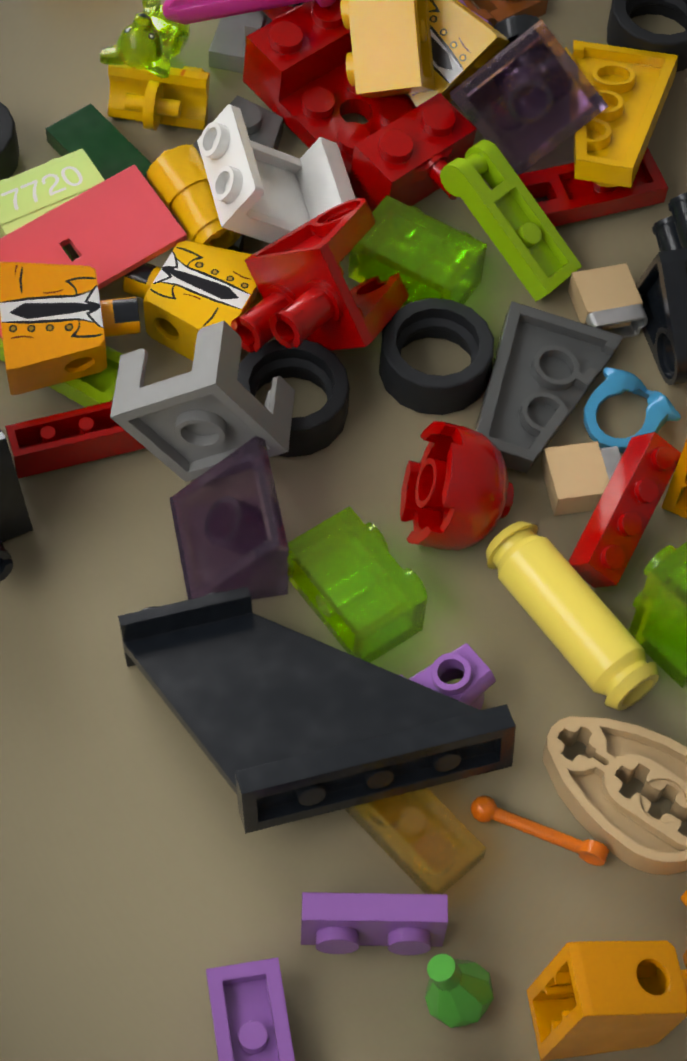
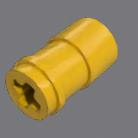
[147,144,242,249]

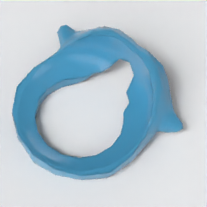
[583,367,681,454]

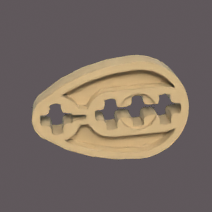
[543,716,687,875]

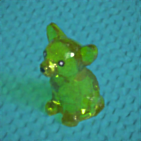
[100,0,190,78]

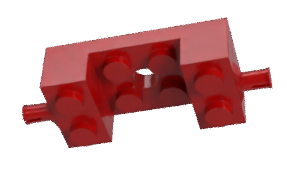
[243,0,477,224]

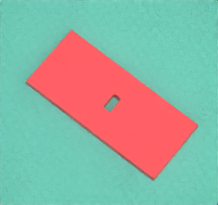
[0,164,187,341]

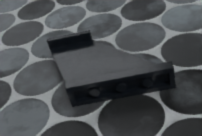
[118,586,516,834]

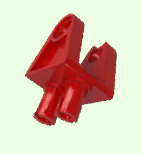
[231,198,409,353]

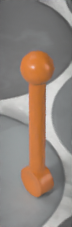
[470,795,609,866]

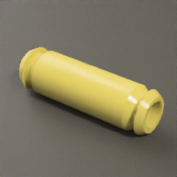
[486,521,659,711]

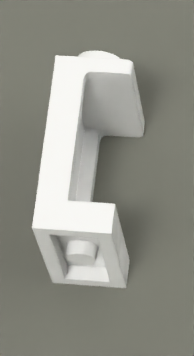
[197,104,356,244]

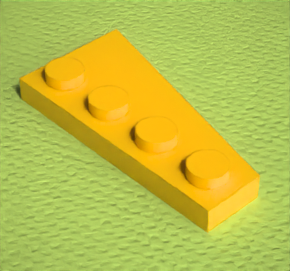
[572,40,678,188]

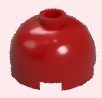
[400,421,514,550]

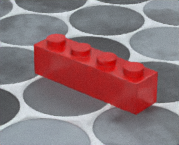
[5,401,145,479]
[568,432,681,588]

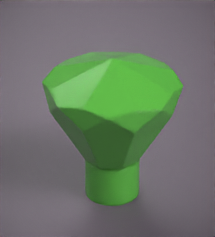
[425,954,494,1028]

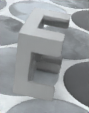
[110,321,295,482]

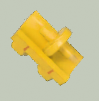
[108,58,210,131]

